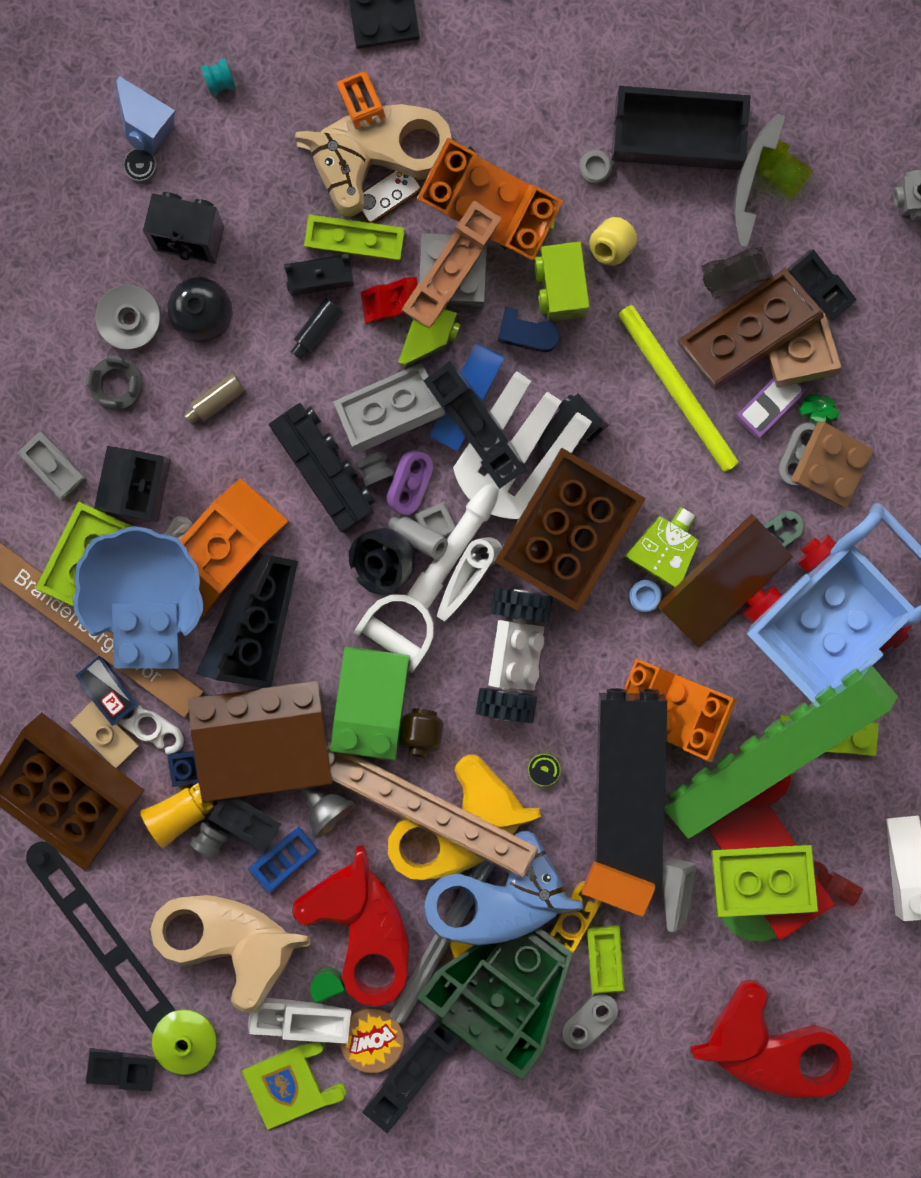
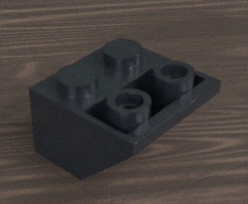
[94,446,171,522]

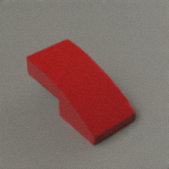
[360,277,418,324]

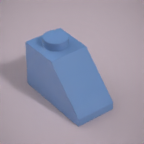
[116,76,175,155]

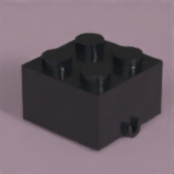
[143,192,224,264]

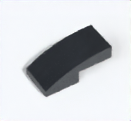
[787,249,857,321]
[86,1048,156,1091]

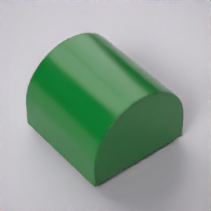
[310,967,346,1004]

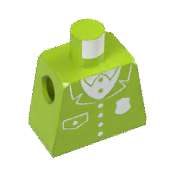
[624,507,699,588]

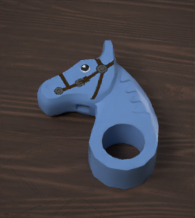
[423,831,583,946]

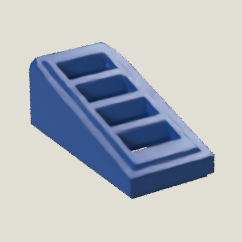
[247,826,319,894]

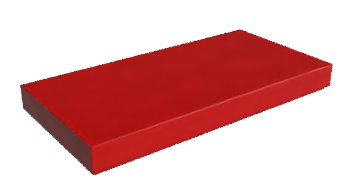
[707,804,835,941]

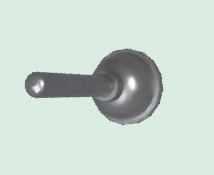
[300,788,355,839]

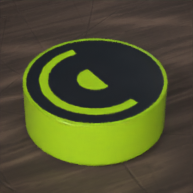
[528,753,561,786]

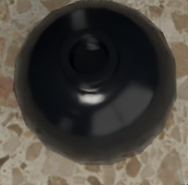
[167,277,233,343]
[349,528,415,595]

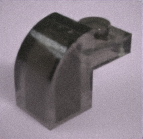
[701,247,773,299]

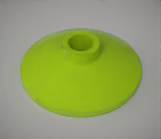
[152,1009,217,1075]

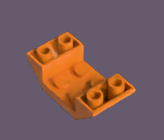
[417,138,564,260]
[180,478,289,618]
[624,658,737,762]

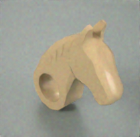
[150,895,310,1014]

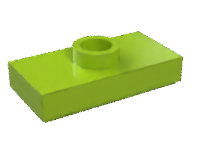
[587,925,625,994]

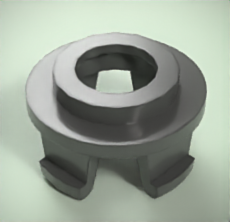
[86,356,143,411]

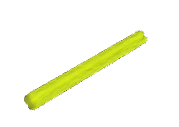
[618,305,738,472]

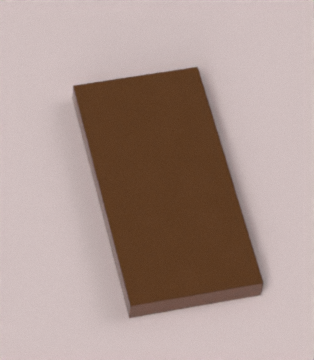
[678,268,824,390]
[657,514,793,647]

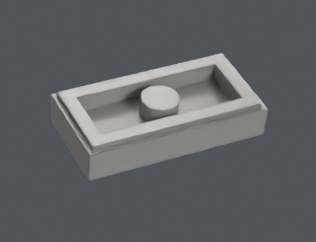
[17,431,87,501]

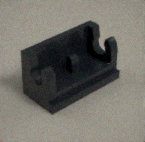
[284,254,354,296]
[208,798,282,854]

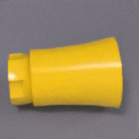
[140,783,215,849]

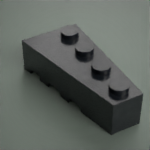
[196,553,298,688]

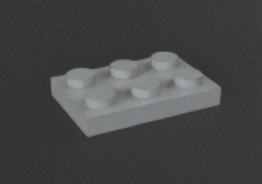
[333,362,446,454]

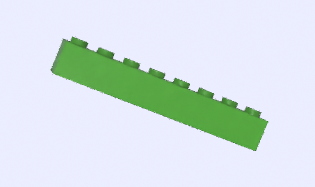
[664,665,898,839]

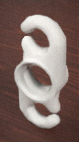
[118,705,184,755]

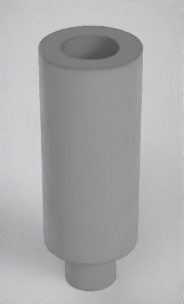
[388,517,448,559]

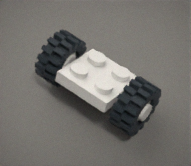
[475,588,553,723]

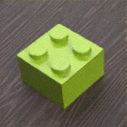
[534,241,589,322]

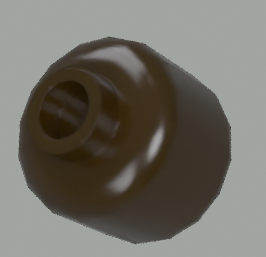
[399,708,444,758]

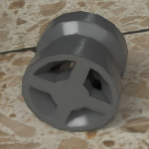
[356,451,395,487]
[190,820,231,860]

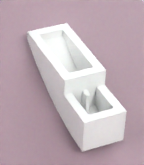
[248,998,351,1044]

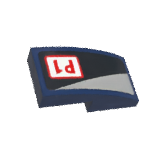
[76,656,140,726]

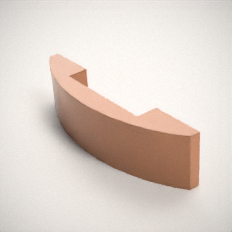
[401,200,502,329]

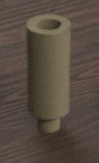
[184,373,246,425]

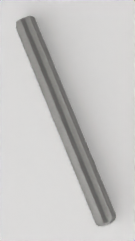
[390,860,495,1024]

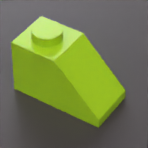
[398,309,461,368]

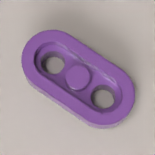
[387,450,433,515]

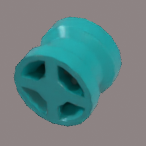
[201,58,237,98]

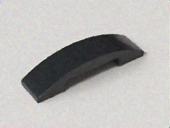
[424,361,527,489]
[362,1018,461,1134]

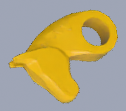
[388,754,542,880]

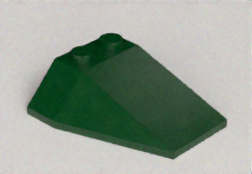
[416,927,573,1081]

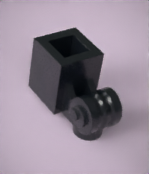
[537,393,609,452]

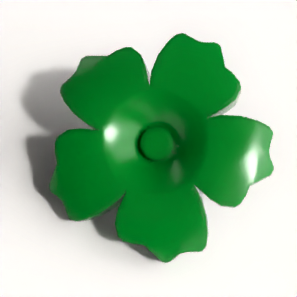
[799,394,839,426]

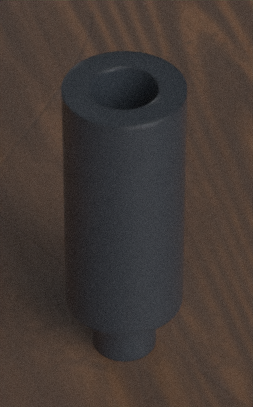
[290,298,343,360]

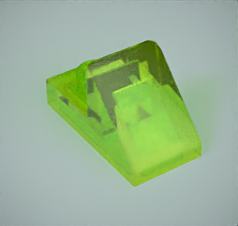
[746,140,813,199]

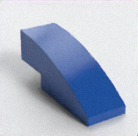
[429,342,505,451]

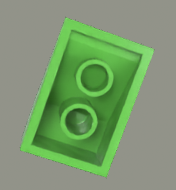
[330,647,410,760]

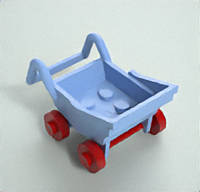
[743,503,921,703]

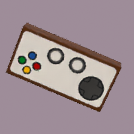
[361,170,422,224]

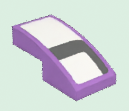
[735,378,806,439]

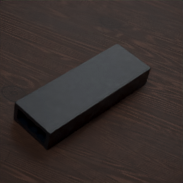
[595,688,668,893]

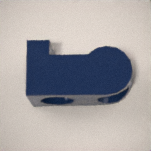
[498,307,560,352]

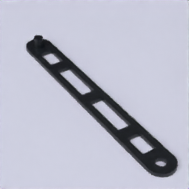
[26,841,188,1050]

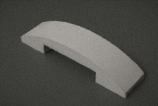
[734,114,785,247]

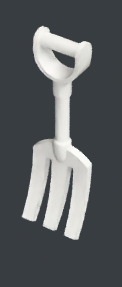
[353,371,592,673]

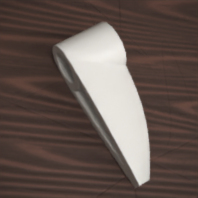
[437,537,502,622]

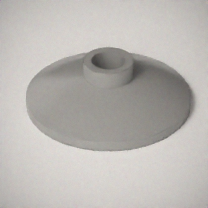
[95,285,160,350]

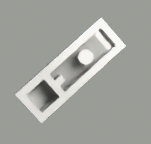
[886,815,921,921]

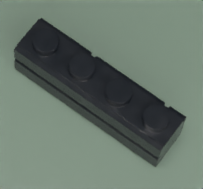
[268,403,375,533]

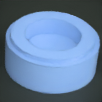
[629,580,662,612]

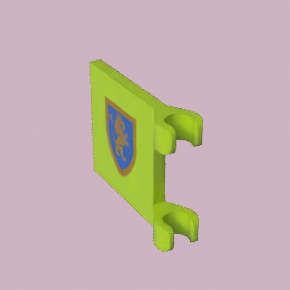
[242,1041,347,1130]

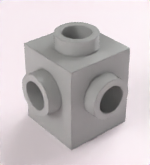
[893,170,921,220]

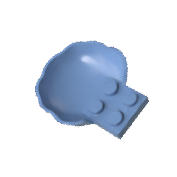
[73,526,203,669]

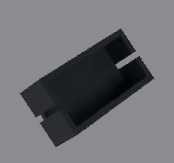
[611,86,751,170]

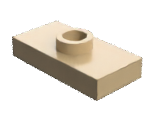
[70,701,140,768]

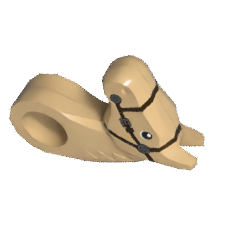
[295,104,452,217]

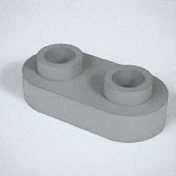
[777,423,816,486]
[562,993,618,1049]

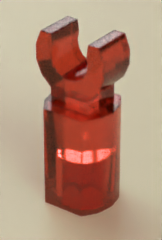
[813,860,863,907]

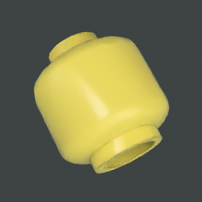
[589,217,638,266]

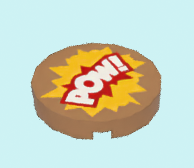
[340,1007,404,1073]

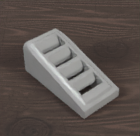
[662,858,697,932]

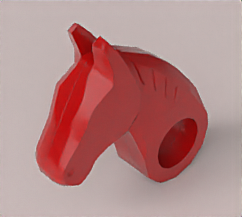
[292,845,410,1007]
[690,979,852,1099]

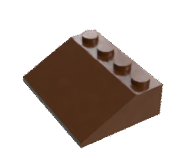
[494,448,646,612]
[188,681,333,803]
[0,712,145,871]

